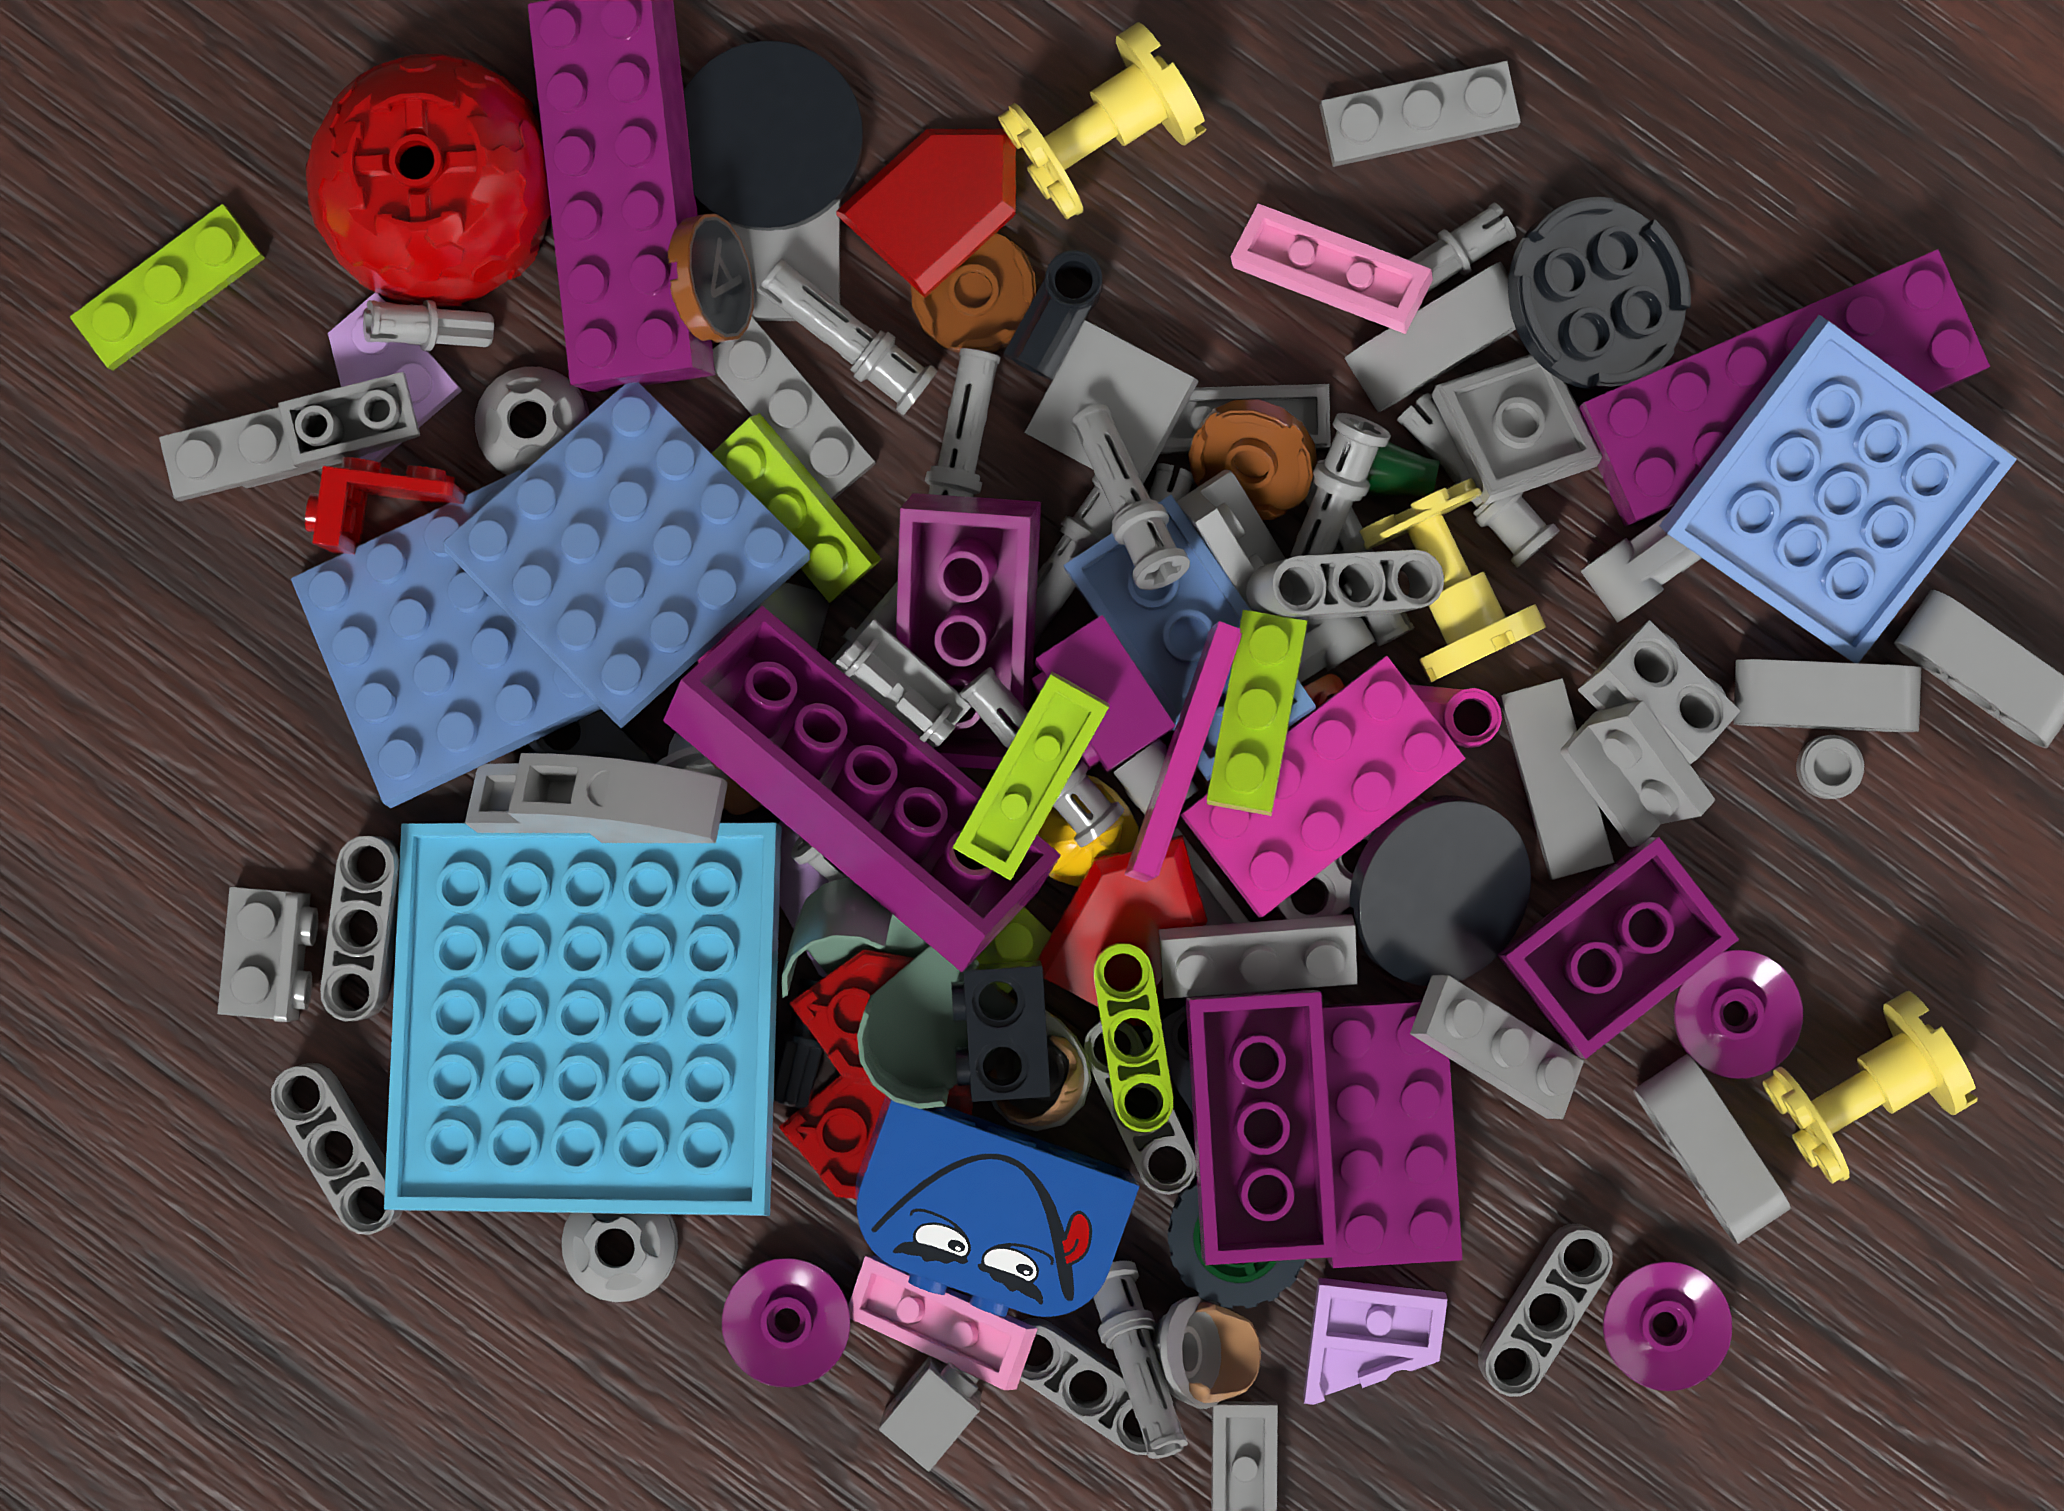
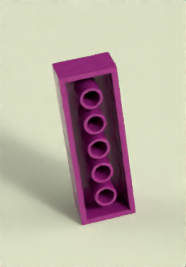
[528,0,715,393]
[1578,249,1990,527]
[663,606,1061,972]

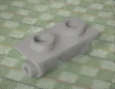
[834,619,972,748]

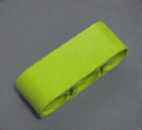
[1093,943,1173,1132]

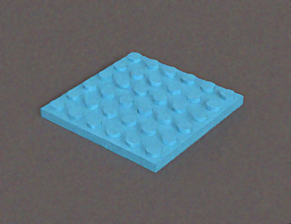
[384,823,782,1216]

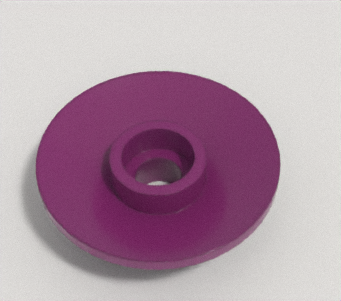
[1674,950,1803,1079]
[722,1258,850,1387]
[1603,1261,1732,1391]

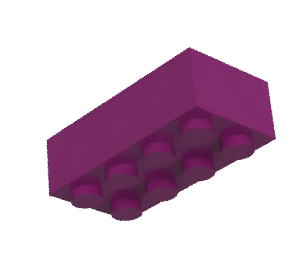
[896,493,1041,770]
[1186,990,1338,1265]
[1322,999,1463,1268]

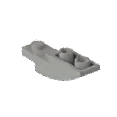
[159,372,420,501]
[465,753,728,843]

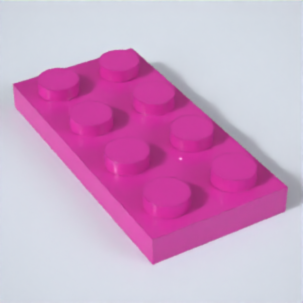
[1180,656,1466,917]

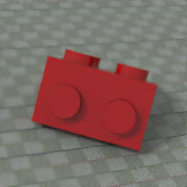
[305,457,468,555]

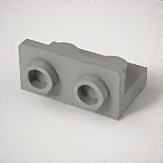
[1176,470,1285,611]
[1560,700,1715,847]
[217,887,318,1022]

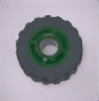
[1168,1176,1306,1309]

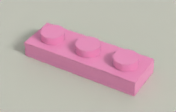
[1230,203,1433,334]
[848,1256,1038,1390]

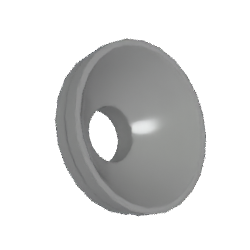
[475,367,590,476]
[562,1213,678,1302]

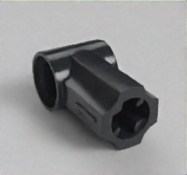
[1004,250,1102,381]

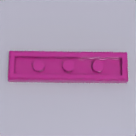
[1124,621,1242,882]

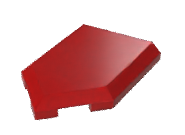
[836,129,1016,298]
[1037,835,1208,1027]
[789,949,971,1098]
[779,1075,973,1199]

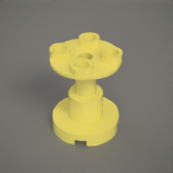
[998,22,1206,219]
[1359,478,1546,683]
[1763,991,1977,1184]

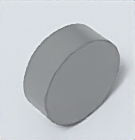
[1796,735,1864,799]

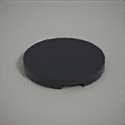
[684,41,863,231]
[1508,197,1691,390]
[1349,795,1531,986]

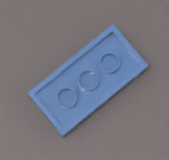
[1063,495,1316,781]

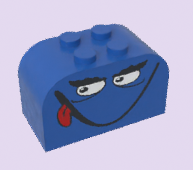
[856,1096,1140,1317]

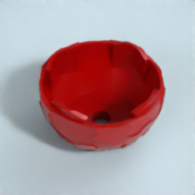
[306,54,551,307]

